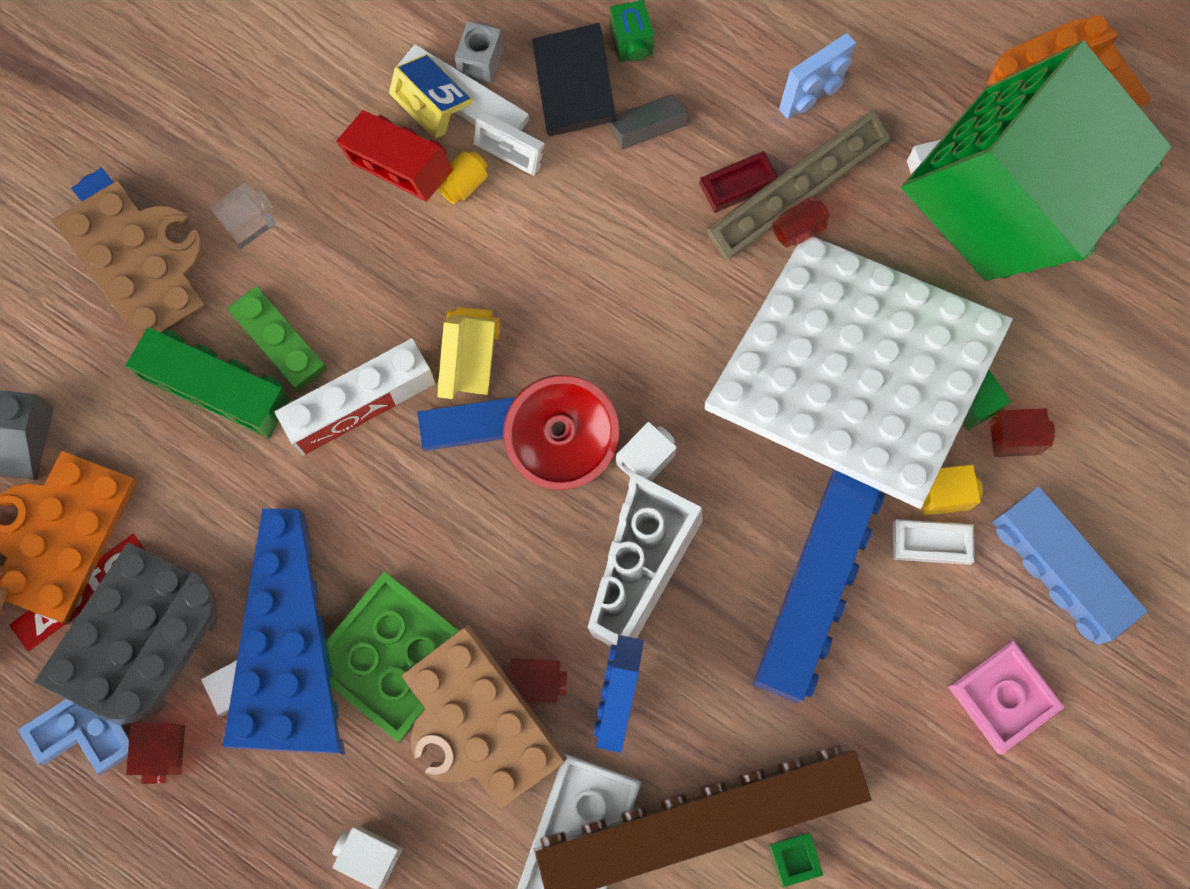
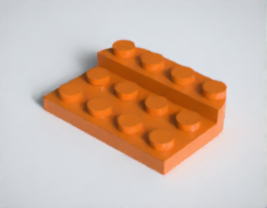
[988,15,1151,108]

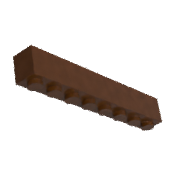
[533,745,872,889]

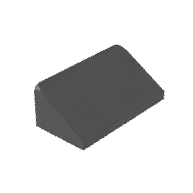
[609,94,688,150]

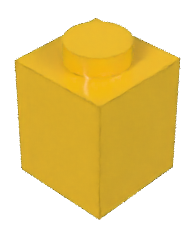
[922,465,983,516]

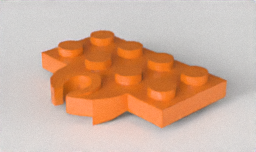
[0,451,137,625]

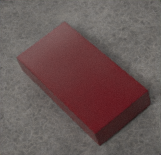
[699,151,778,213]

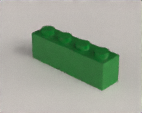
[125,327,291,439]

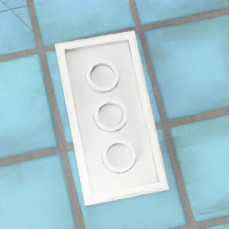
[517,754,641,889]

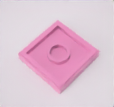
[948,640,1065,754]

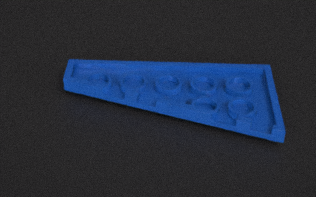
[223,509,345,755]

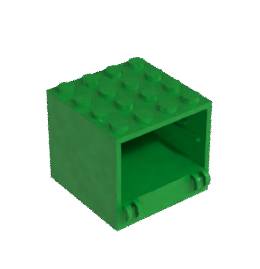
[900,40,1172,281]

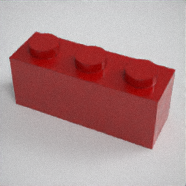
[336,110,453,202]

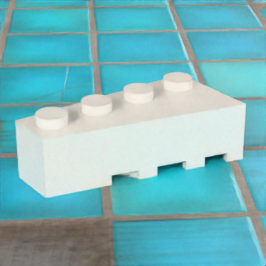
[588,472,703,647]

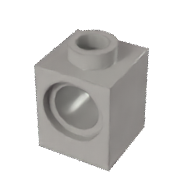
[455,21,503,85]

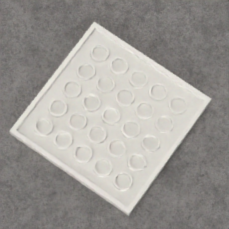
[705,233,1013,509]

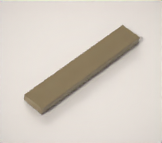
[705,109,892,260]

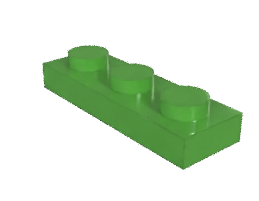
[227,286,327,392]

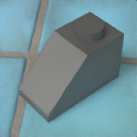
[0,390,53,480]

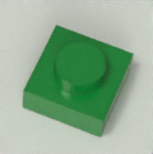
[768,832,823,888]

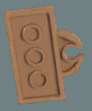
[52,180,207,343]
[401,624,567,810]

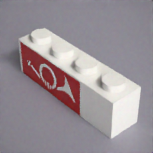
[275,338,435,456]

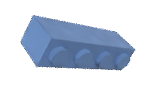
[992,486,1148,645]

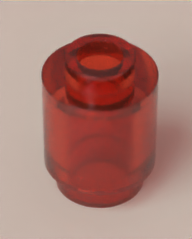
[772,197,829,248]

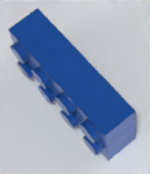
[593,635,644,753]

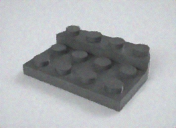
[34,543,217,726]

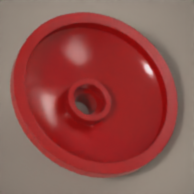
[503,375,619,490]

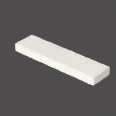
[397,44,529,131]

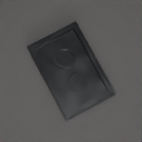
[532,23,617,136]

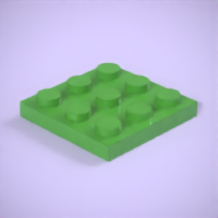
[326,571,459,743]

